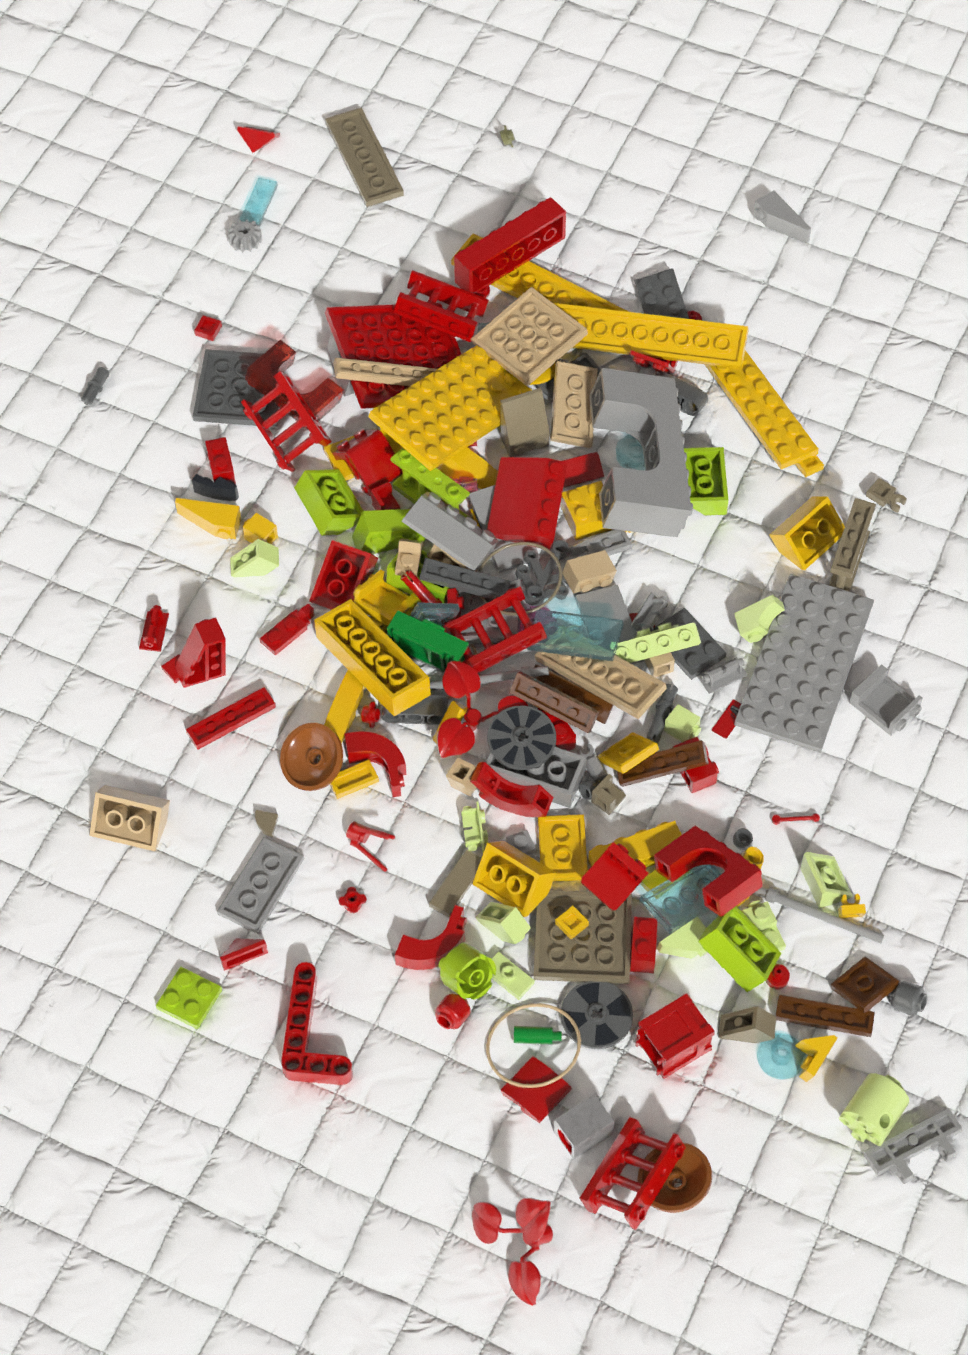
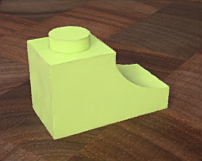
[734,595,785,643]

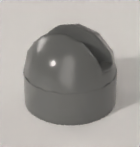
[579,780,598,800]
[733,828,753,849]

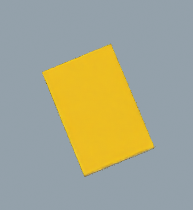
[538,814,588,882]

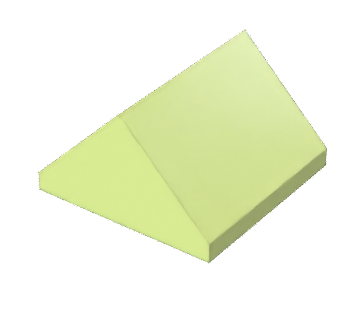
[801,852,853,909]

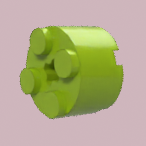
[439,942,496,1000]

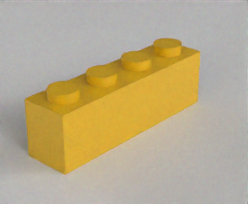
[588,820,682,867]

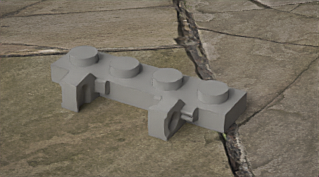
[864,1108,962,1184]

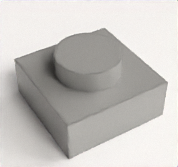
[506,830,536,856]

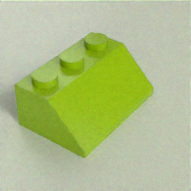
[684,447,729,516]
[294,469,363,536]
[698,906,782,993]

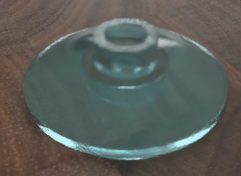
[757,1033,806,1080]

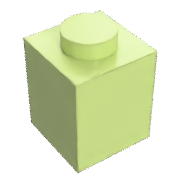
[664,704,701,742]

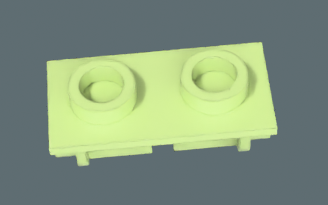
[461,801,488,853]

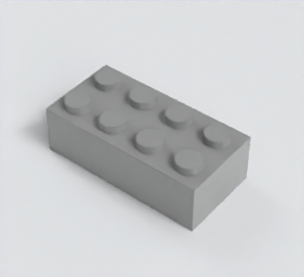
[486,736,587,808]

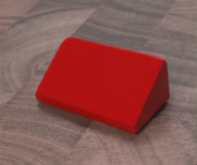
[563,452,604,487]

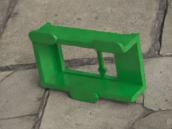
[387,611,469,672]

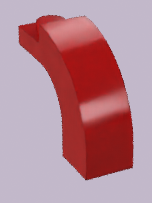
[344,731,407,798]
[470,762,554,817]
[395,905,467,970]

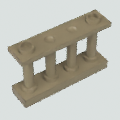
[829,498,876,592]

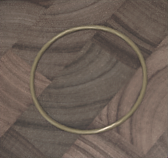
[478,542,562,616]

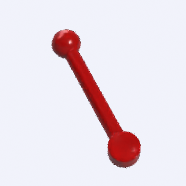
[772,813,820,825]

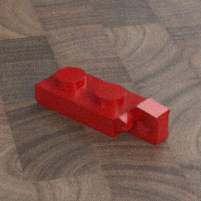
[259,604,315,655]

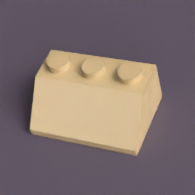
[89,785,170,851]

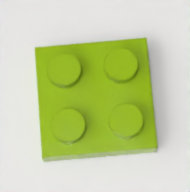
[156,966,222,1030]

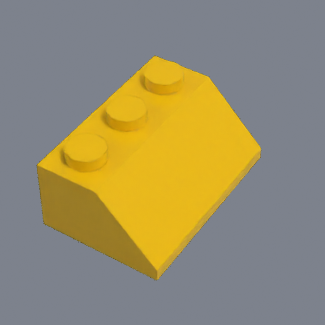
[769,496,845,571]
[472,841,556,917]

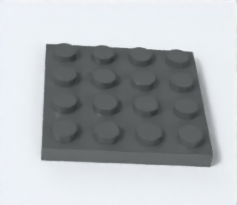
[193,349,288,428]

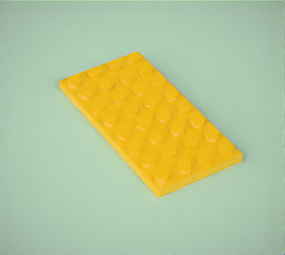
[368,345,532,471]

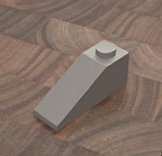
[753,190,811,243]

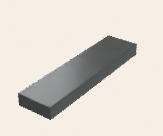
[419,558,511,600]

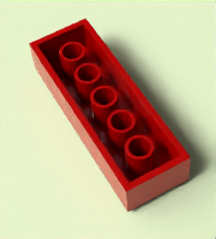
[454,197,566,294]

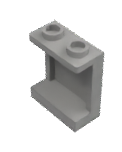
[850,664,923,736]

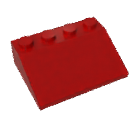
[487,457,568,550]

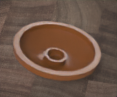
[280,723,343,791]
[637,1143,713,1213]

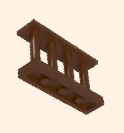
[509,664,614,733]

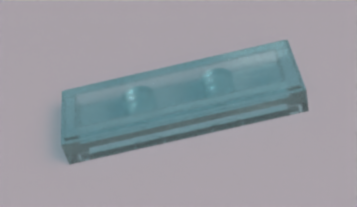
[239,177,278,226]

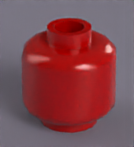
[435,993,471,1029]

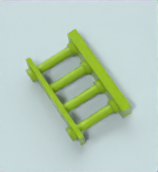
[391,448,470,518]

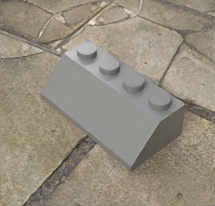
[402,491,499,571]

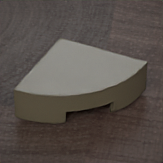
[255,810,279,838]

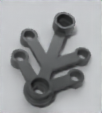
[515,540,570,606]

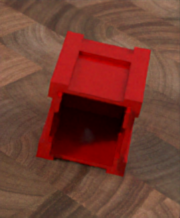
[635,993,715,1079]

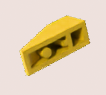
[175,498,241,539]

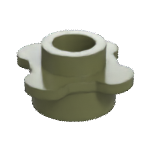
[499,125,515,148]

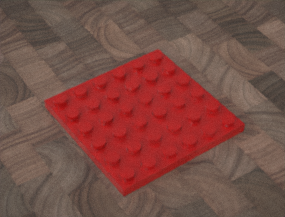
[325,303,462,409]

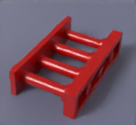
[393,270,489,343]
[241,371,332,472]
[442,586,547,673]
[579,1117,686,1230]

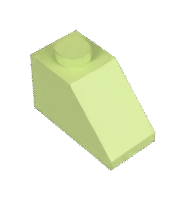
[230,539,279,577]
[475,902,531,944]
[656,916,708,959]

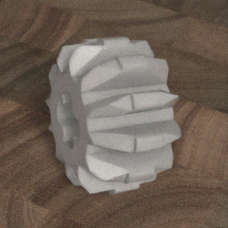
[228,219,262,254]

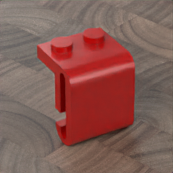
[332,429,402,496]

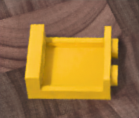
[353,569,422,626]

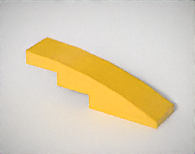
[324,670,365,743]

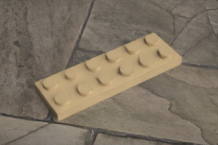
[534,626,667,719]

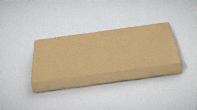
[550,361,598,448]

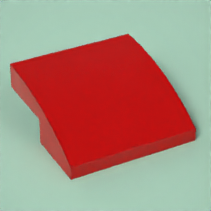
[500,1056,572,1123]

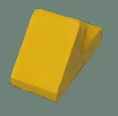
[795,1035,838,1082]

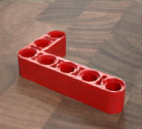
[281,962,353,1085]

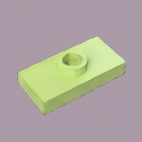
[492,952,535,1000]

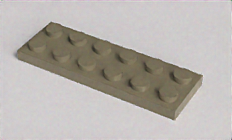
[325,107,404,207]

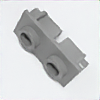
[631,592,668,632]
[698,657,748,694]

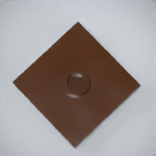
[831,956,899,1014]

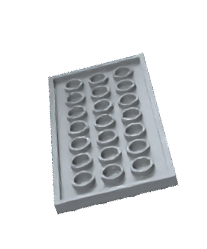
[734,574,874,753]

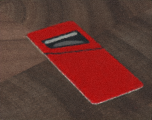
[711,699,741,739]

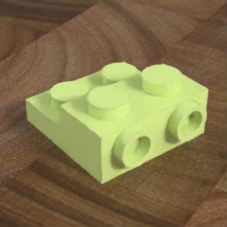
[741,900,786,951]

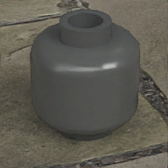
[889,981,928,1016]

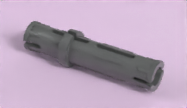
[646,684,678,746]

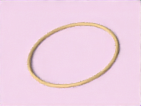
[486,1003,581,1088]

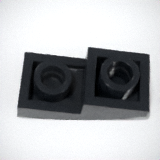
[192,474,239,501]

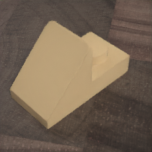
[395,538,423,577]

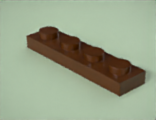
[617,740,709,787]
[775,995,875,1038]

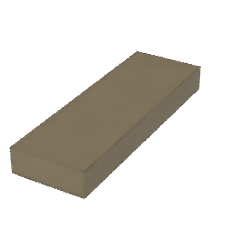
[429,849,482,918]

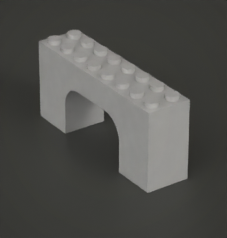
[589,368,693,537]

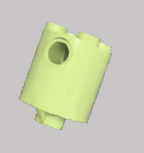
[839,1073,909,1146]

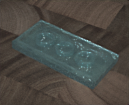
[527,609,624,661]
[639,865,722,934]

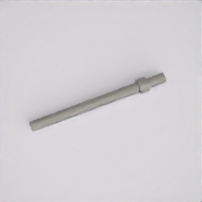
[430,666,549,691]
[754,887,885,944]

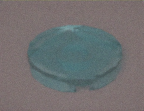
[615,434,645,471]

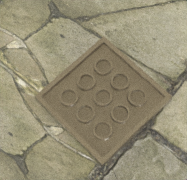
[533,890,632,984]

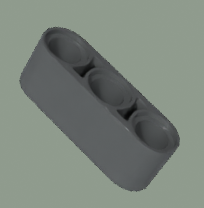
[655,371,708,416]
[382,695,448,725]

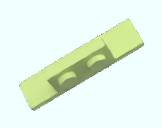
[610,622,701,663]

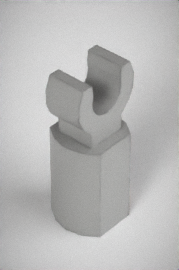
[577,744,608,784]

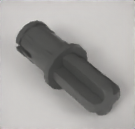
[81,367,110,405]

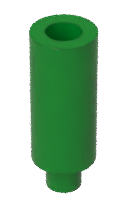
[514,1026,562,1045]

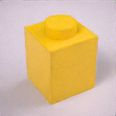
[243,513,278,544]

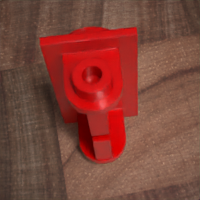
[139,605,169,652]

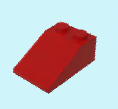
[309,540,378,610]

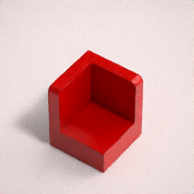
[371,482,401,510]

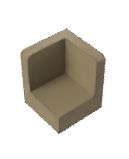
[591,773,626,815]

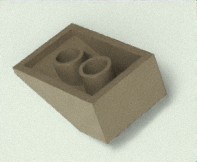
[500,388,550,457]

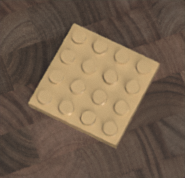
[471,287,588,386]

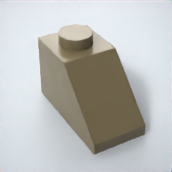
[719,1006,776,1043]

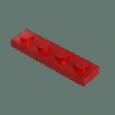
[186,687,276,750]

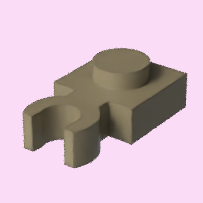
[866,478,907,513]

